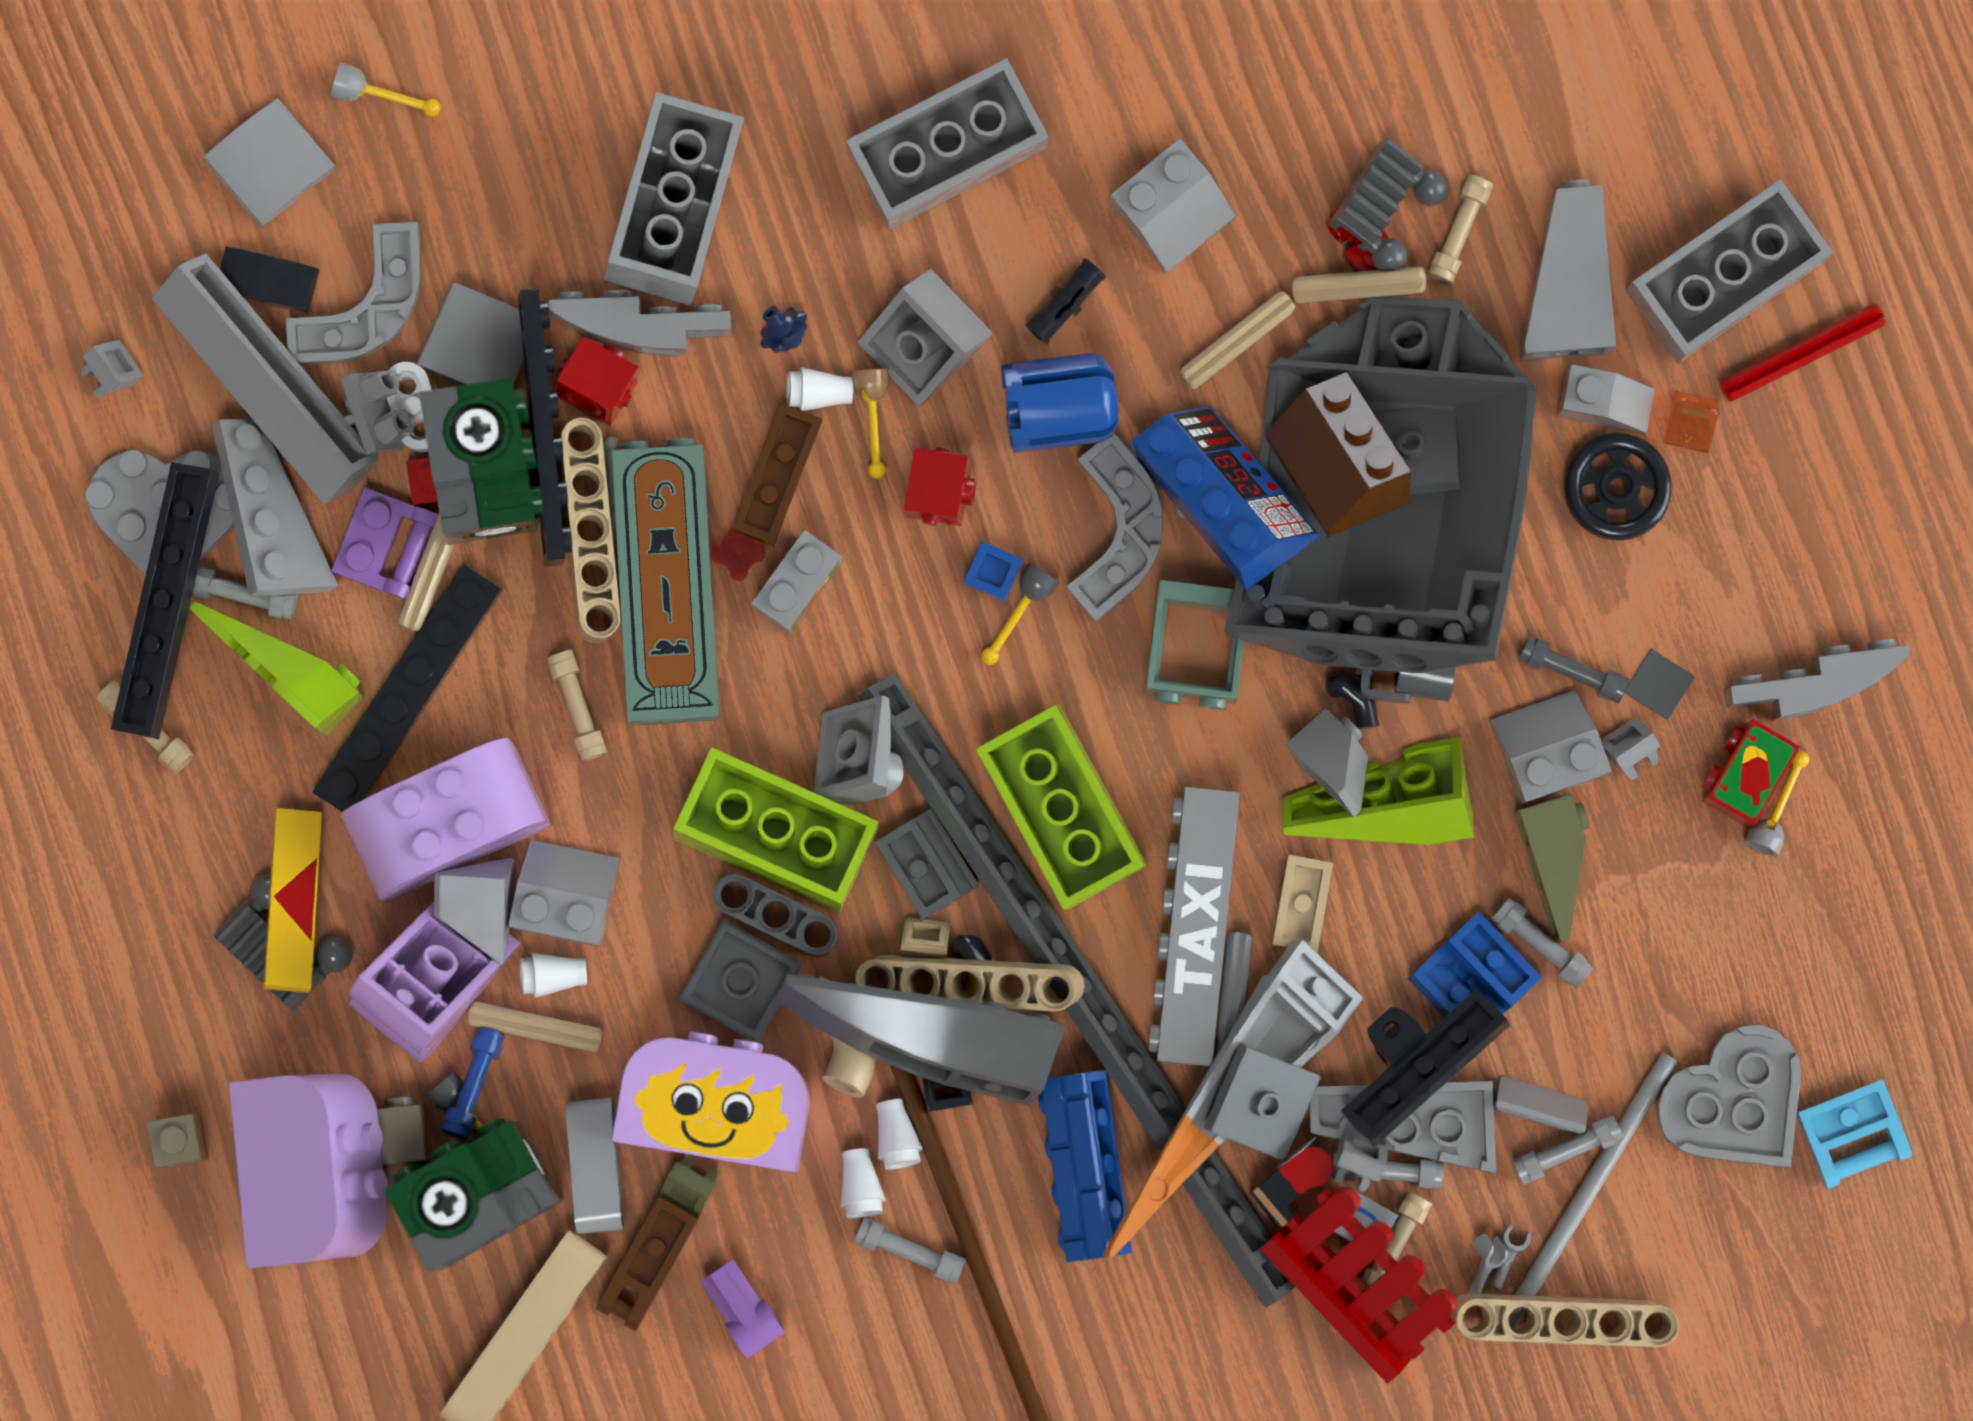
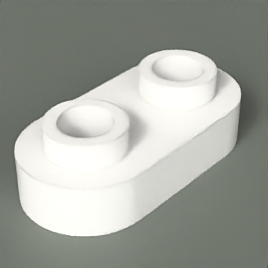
[387,362,433,452]

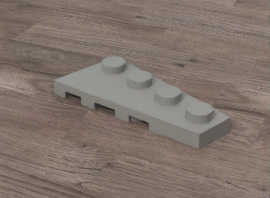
[212,419,338,597]
[1309,1081,1496,1173]

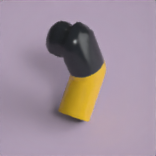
[951,934,995,994]

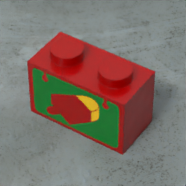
[1701,719,1801,829]

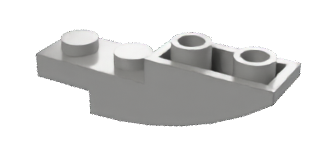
[548,290,733,356]
[1724,639,1910,721]

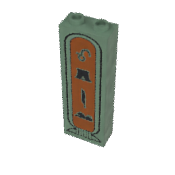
[612,438,721,726]

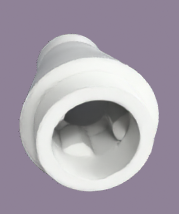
[786,367,853,411]
[520,953,587,998]
[876,1099,923,1170]
[840,1148,886,1219]

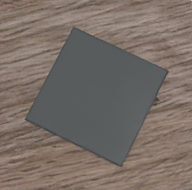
[1625,649,1695,720]

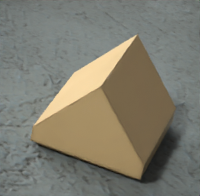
[900,917,950,958]

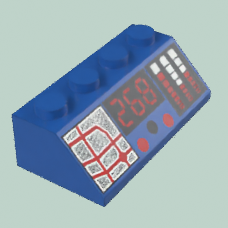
[1132,406,1319,591]

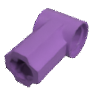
[700,1260,786,1359]

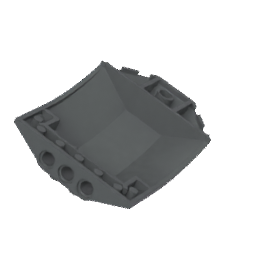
[1225,296,1536,673]

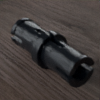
[1025,258,1107,345]

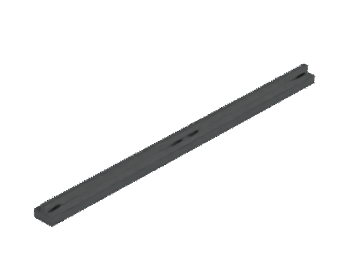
[857,674,1295,1308]

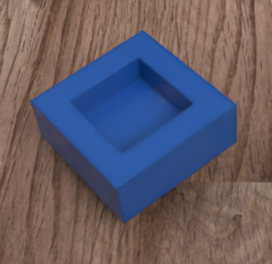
[964,541,1023,603]

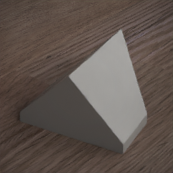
[434,857,515,966]

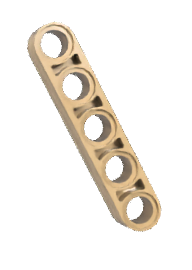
[560,418,620,644]
[855,955,1085,1011]
[439,1230,607,1421]
[1450,1293,1679,1347]

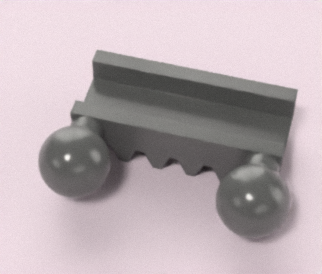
[1328,137,1449,271]
[213,874,353,1011]

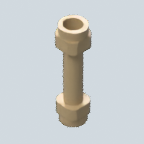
[1427,175,1493,285]
[547,650,608,762]
[96,680,194,774]
[1360,1191,1432,1288]

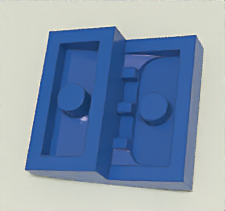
[1407,911,1542,1017]

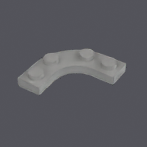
[286,222,422,365]
[1066,433,1162,623]

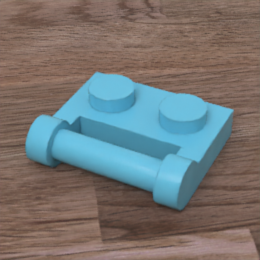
[1797,1080,1912,1190]

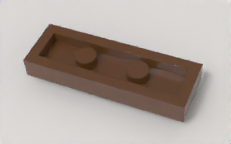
[732,403,823,547]

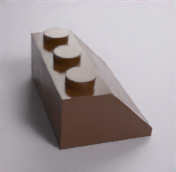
[1265,372,1411,537]

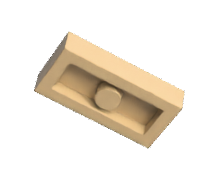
[1271,855,1333,953]

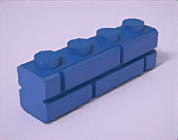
[1038,1070,1132,1263]

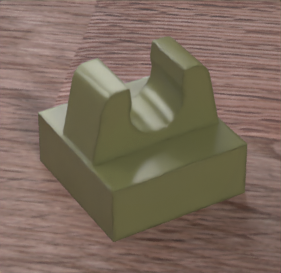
[659,1155,718,1218]

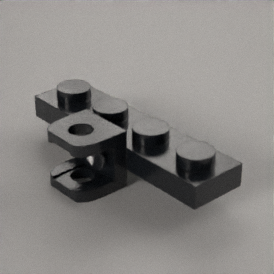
[1341,989,1510,1147]

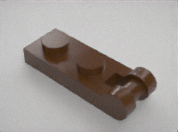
[596,1196,699,1332]

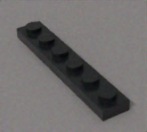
[517,289,572,567]
[111,462,220,740]
[312,564,503,812]

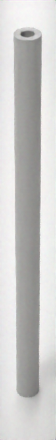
[1508,1053,1677,1330]

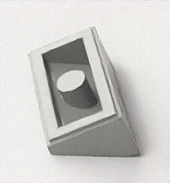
[1493,1076,1588,1134]

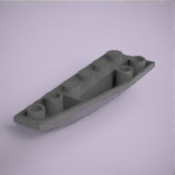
[774,974,1064,1106]

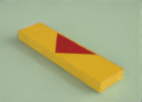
[263,808,322,993]

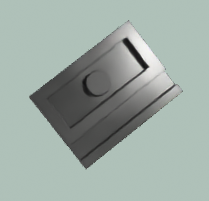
[875,808,979,921]

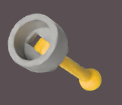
[331,62,441,117]
[1744,750,1809,857]

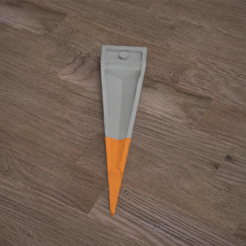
[1103,940,1363,1258]

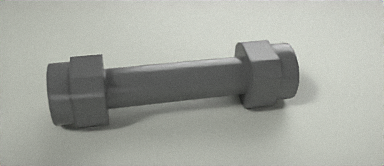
[1518,636,1629,704]

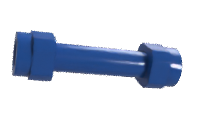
[442,1027,505,1140]

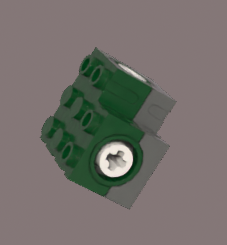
[419,378,544,545]
[383,1117,563,1272]

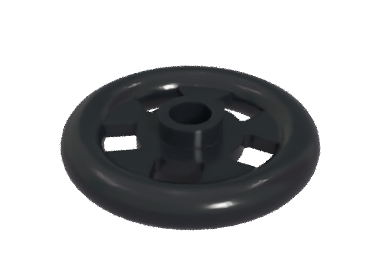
[1563,433,1672,541]

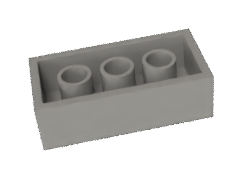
[846,58,1049,230]
[1626,179,1833,364]

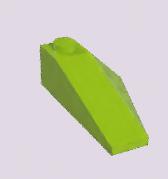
[189,602,364,736]
[1282,737,1474,845]

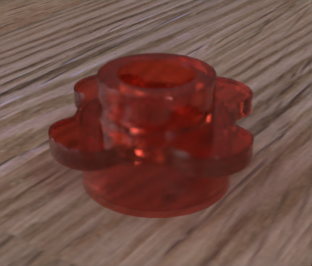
[711,528,765,581]

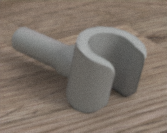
[1491,1224,1531,1289]
[1468,1234,1509,1294]

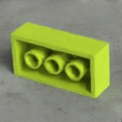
[976,705,1148,910]
[673,747,879,914]

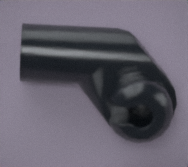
[1325,670,1379,729]

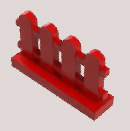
[1260,1187,1457,1384]

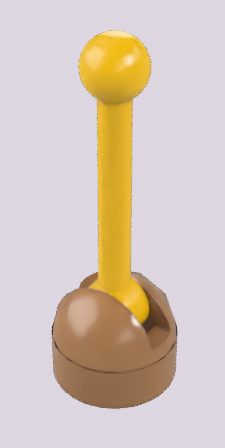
[852,369,889,479]

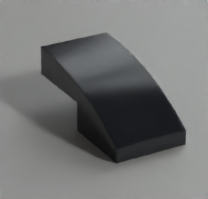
[220,247,320,313]

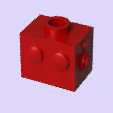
[556,337,639,426]
[904,447,976,526]

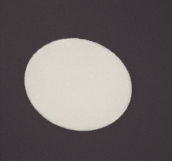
[1277,1137,1316,1168]

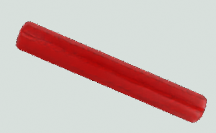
[1719,304,1886,402]

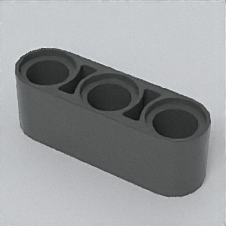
[713,874,839,957]

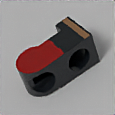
[1249,1147,1333,1229]

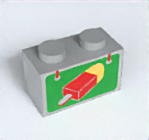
[751,530,843,636]

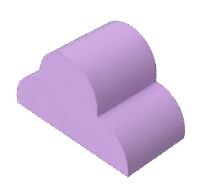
[348,902,521,1063]

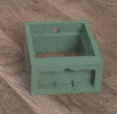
[1145,580,1244,710]

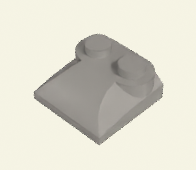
[814,696,904,805]

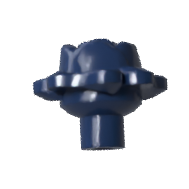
[760,306,808,353]

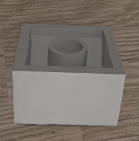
[1109,139,1236,274]
[857,269,993,407]
[1489,690,1612,806]
[508,840,621,948]

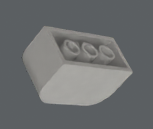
[603,92,744,306]

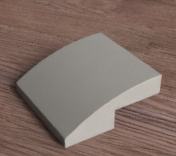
[203,98,335,228]
[416,282,523,385]

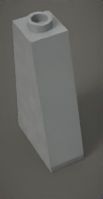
[1520,180,1616,360]

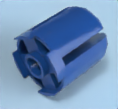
[1001,353,1119,453]

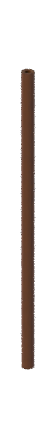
[890,1065,1049,1421]

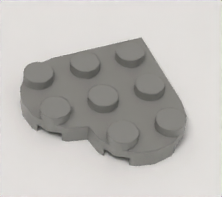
[86,450,234,575]
[1656,1025,1801,1168]

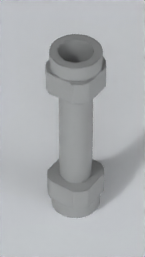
[192,567,298,620]
[1491,898,1594,988]
[1513,1114,1625,1185]
[1331,1152,1443,1189]
[854,1217,966,1285]

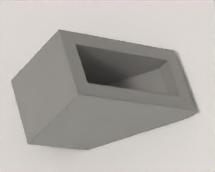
[1557,364,1655,434]
[1285,708,1368,817]

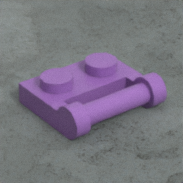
[331,487,439,600]

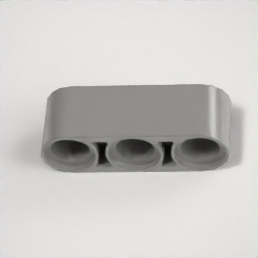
[566,1097,624,1234]

